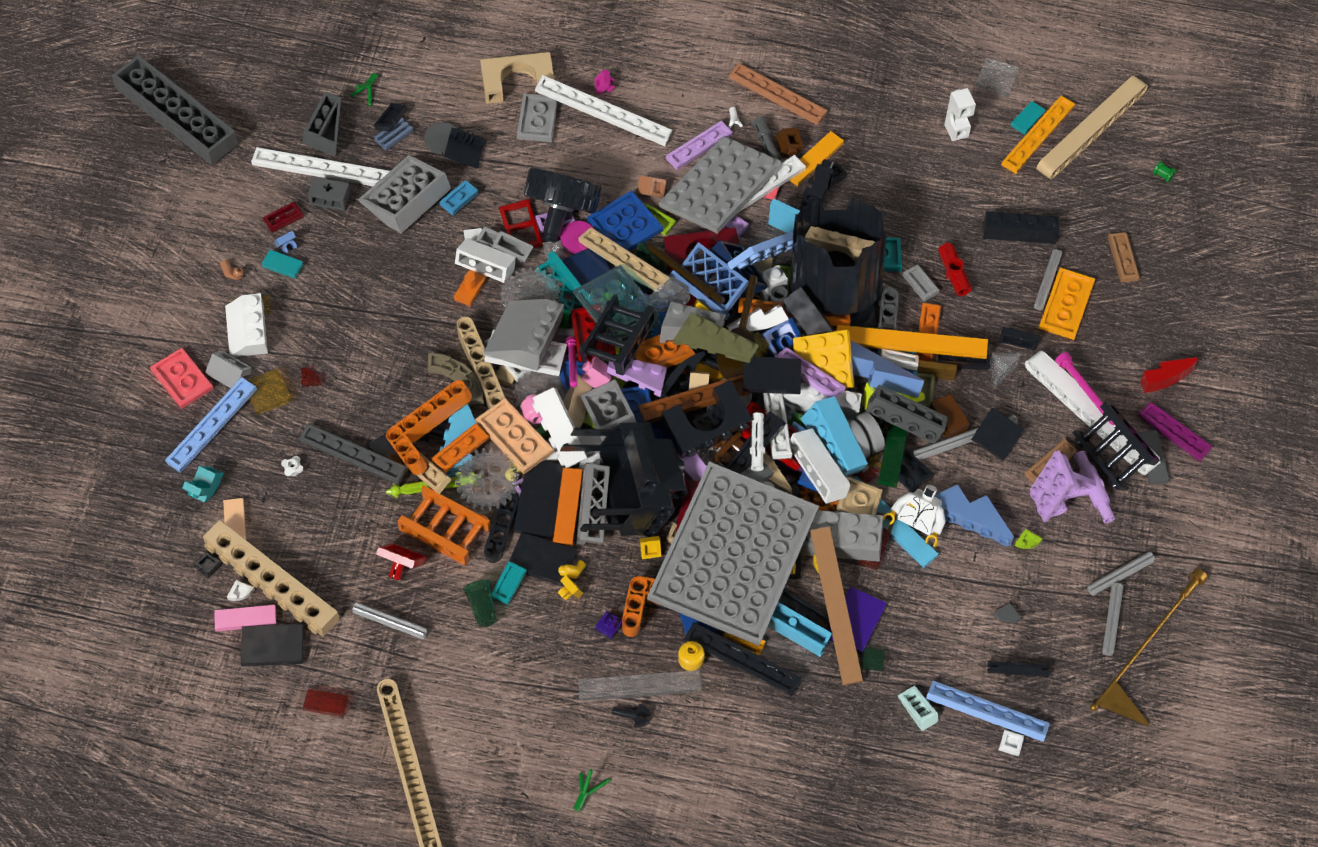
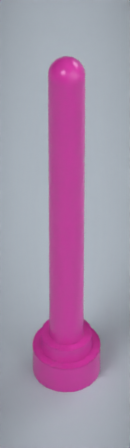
[564,336,578,388]
[1055,352,1115,425]

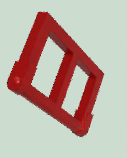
[499,199,544,248]

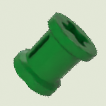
[1153,161,1177,183]

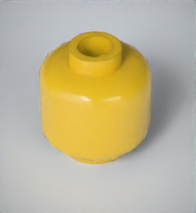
[678,641,705,671]

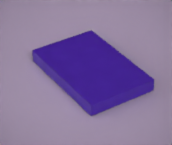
[828,587,887,655]

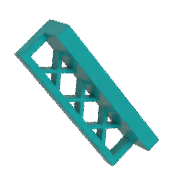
[535,251,594,317]

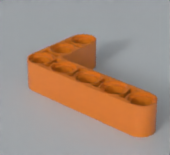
[386,380,472,475]
[622,576,659,637]

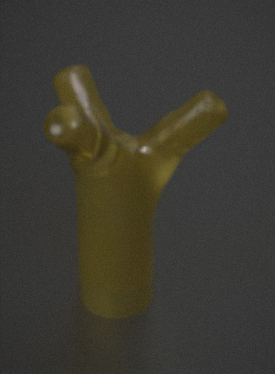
[866,453,881,468]

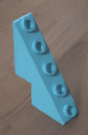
[435,404,476,477]

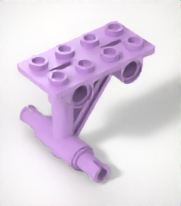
[1030,450,1115,523]

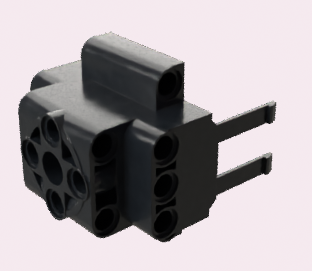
[560,422,688,536]

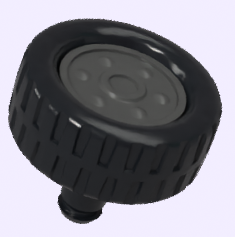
[523,167,602,243]

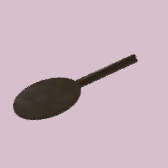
[717,275,758,379]

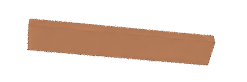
[729,63,827,126]

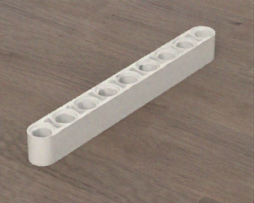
[1025,351,1160,475]

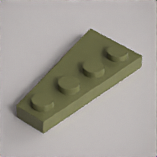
[673,312,759,363]

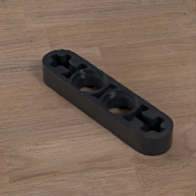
[484,492,519,563]

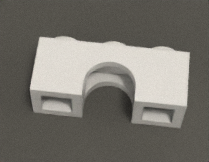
[945,88,976,141]

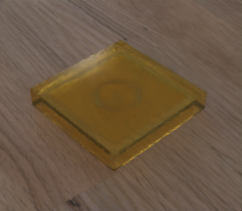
[247,368,292,415]

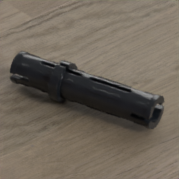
[987,660,1050,677]

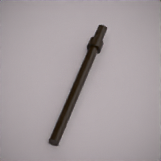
[647,244,725,304]

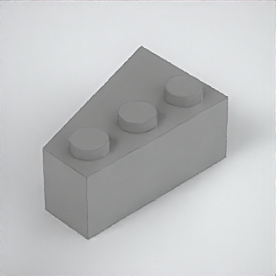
[660,302,726,343]

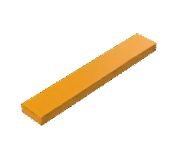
[1001,95,1075,174]

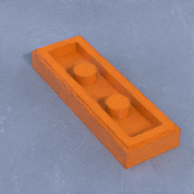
[432,423,489,473]

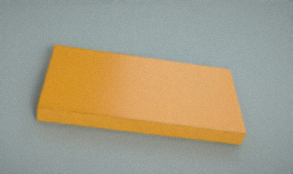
[1038,268,1095,340]

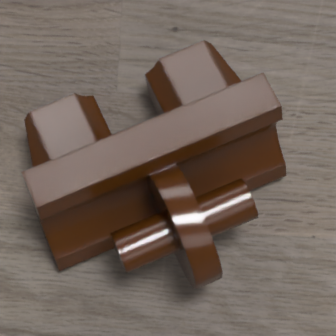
[712,431,744,466]

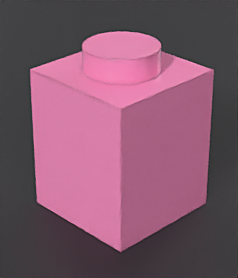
[581,357,612,388]

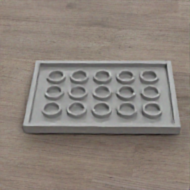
[659,136,782,234]

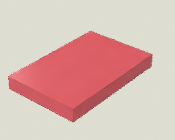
[150,348,214,409]

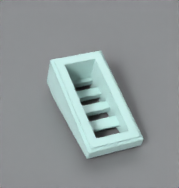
[898,685,938,731]

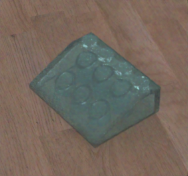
[573,265,661,339]

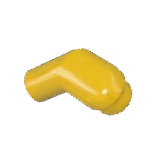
[558,560,586,579]

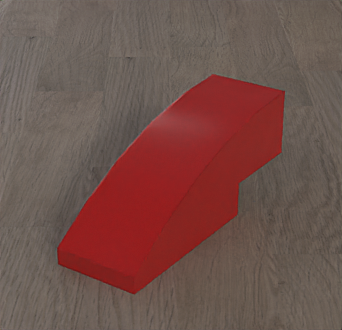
[1140,357,1198,393]

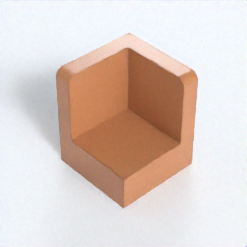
[637,176,666,198]

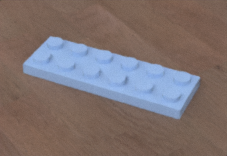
[727,231,793,270]

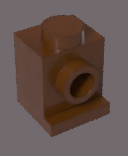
[775,128,803,157]

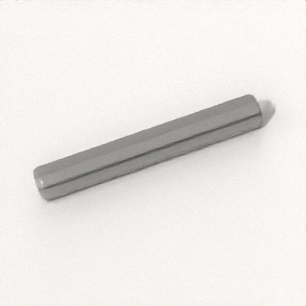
[1034,249,1062,311]
[1087,552,1155,596]
[1102,582,1123,656]
[352,602,428,639]

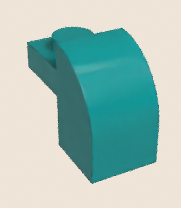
[182,465,224,503]

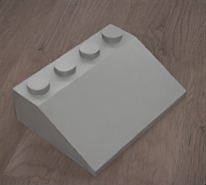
[358,155,451,233]
[484,299,564,371]

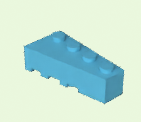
[801,396,868,476]

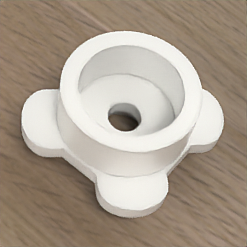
[281,456,303,476]

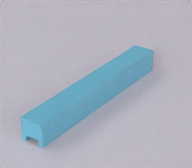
[768,602,832,657]

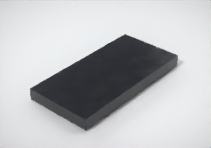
[513,461,565,539]

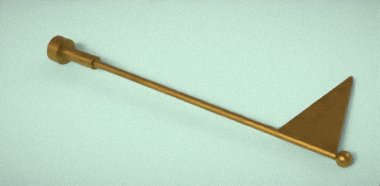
[1090,568,1208,726]

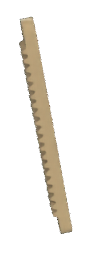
[377,679,442,847]

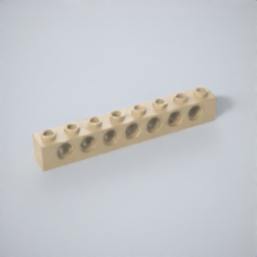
[203,520,339,637]

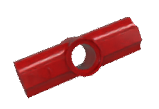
[938,243,972,297]

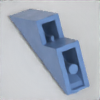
[850,340,924,398]
[934,485,1014,546]

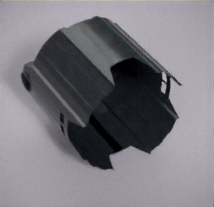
[789,198,886,316]

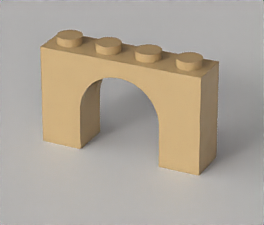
[480,52,554,104]
[805,226,875,264]

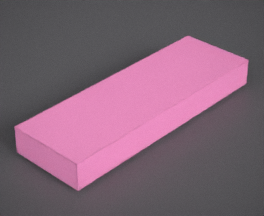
[214,605,277,632]

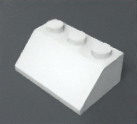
[225,293,268,357]

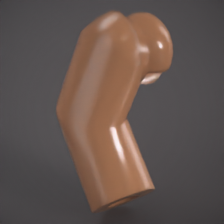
[220,260,244,280]

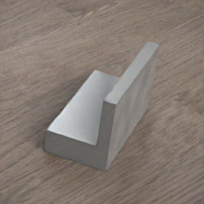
[205,351,253,388]

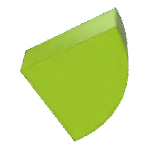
[1015,529,1042,549]

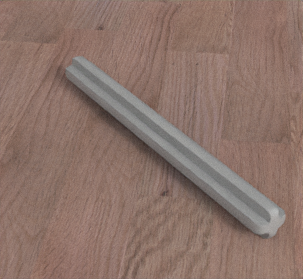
[912,415,1018,460]

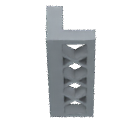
[577,464,610,545]

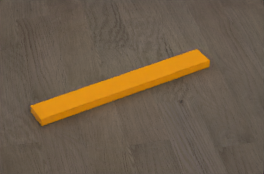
[837,325,988,359]

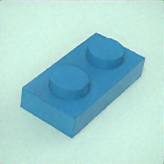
[440,180,479,216]

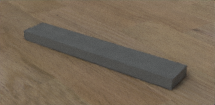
[299,423,409,485]

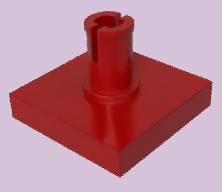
[376,543,427,580]

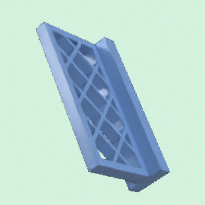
[669,242,749,320]

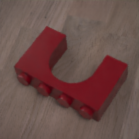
[663,227,740,283]

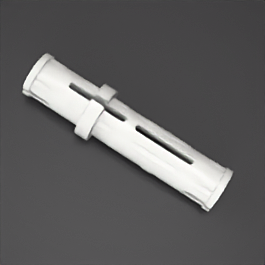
[750,413,765,471]

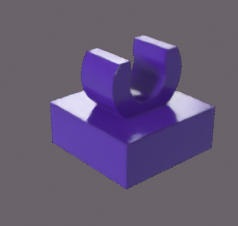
[595,611,622,639]

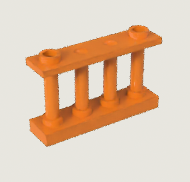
[398,485,491,566]

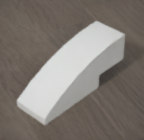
[727,305,789,331]

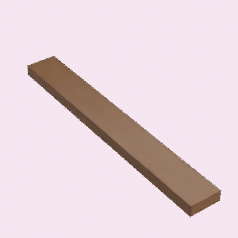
[810,526,863,686]

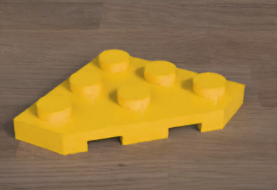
[793,330,854,389]

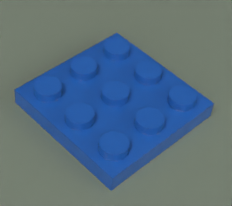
[587,190,663,252]

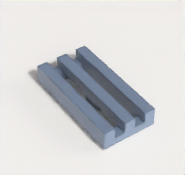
[374,118,414,151]

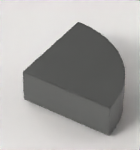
[993,603,1022,624]

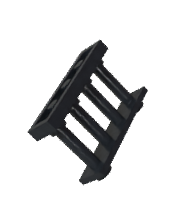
[579,294,657,376]
[1072,402,1160,491]

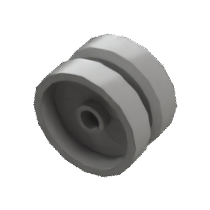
[847,412,885,458]

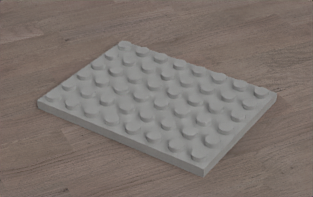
[647,462,819,646]

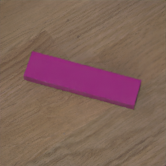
[1138,402,1213,462]

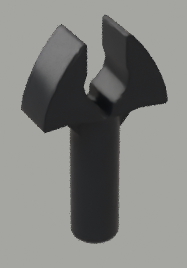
[612,704,651,728]

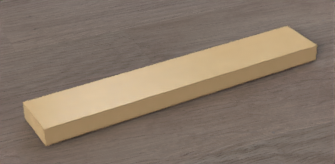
[578,227,672,294]

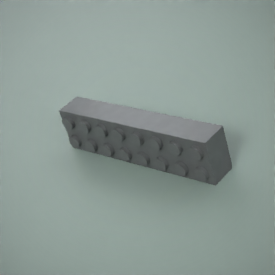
[112,55,238,165]

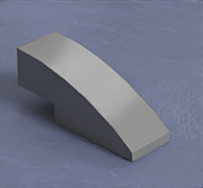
[476,226,533,263]

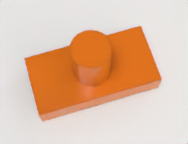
[454,270,487,307]

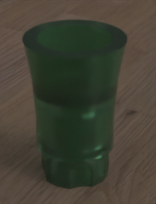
[463,580,497,628]

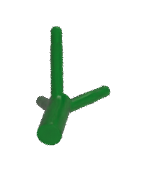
[350,73,378,106]
[573,769,611,812]

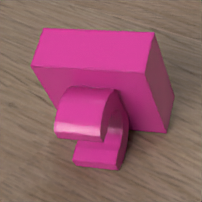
[595,69,615,95]

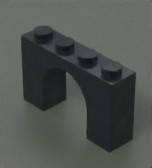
[660,380,753,458]

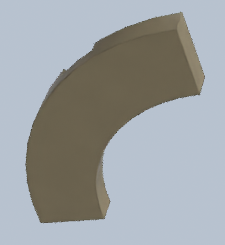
[427,353,484,405]

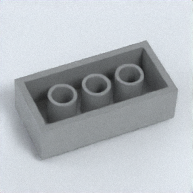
[800,510,883,562]

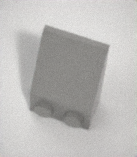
[580,380,637,441]

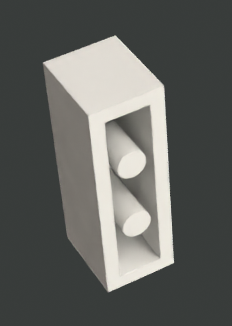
[455,238,516,283]

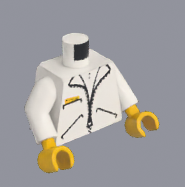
[883,485,946,547]

